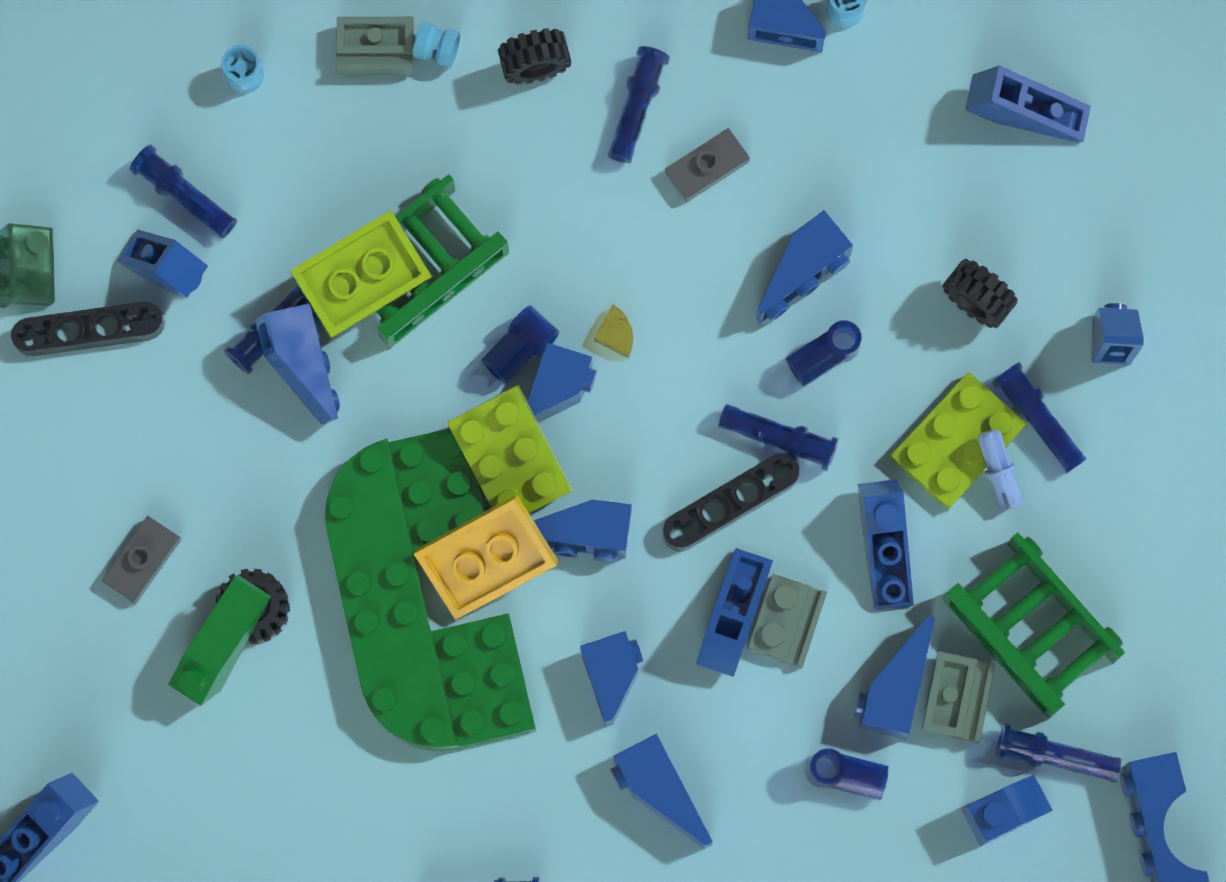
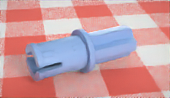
[978,430,1023,509]

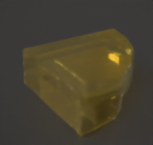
[594,305,633,359]

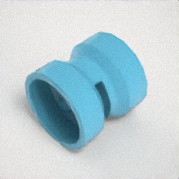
[826,0,867,28]
[413,21,461,68]
[221,45,264,94]

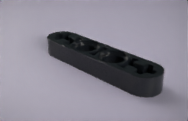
[11,302,165,356]
[663,453,799,551]

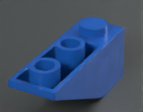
[756,210,853,324]
[255,304,340,425]
[857,479,914,610]
[533,499,632,563]
[0,773,99,882]

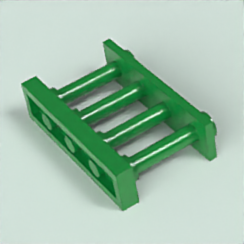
[376,174,509,349]
[942,532,1125,720]

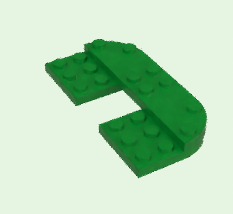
[325,428,536,751]

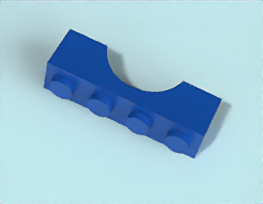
[1119,752,1209,882]

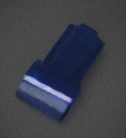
[481,305,560,385]
[785,320,862,388]
[805,748,889,801]

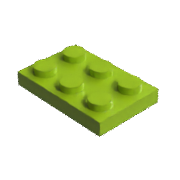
[290,210,432,338]
[889,372,1028,511]
[447,385,573,513]

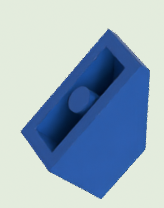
[747,0,826,53]
[117,229,208,298]
[1092,303,1144,365]
[527,342,597,423]
[580,631,643,727]
[962,775,1053,847]

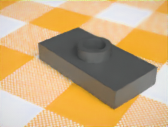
[665,128,750,203]
[102,515,182,604]

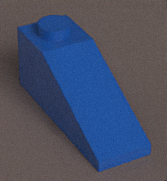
[965,65,1091,143]
[696,548,773,677]
[854,616,935,740]
[610,733,713,849]

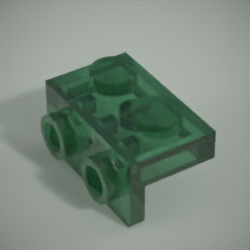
[0,223,55,308]

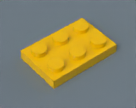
[414,494,558,620]

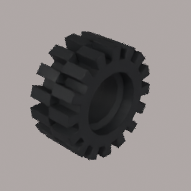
[497,28,572,84]
[942,259,1018,329]
[215,568,290,644]

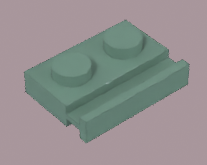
[336,16,414,74]
[748,574,827,668]
[921,651,996,743]

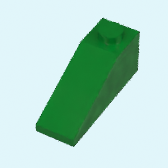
[168,575,271,706]

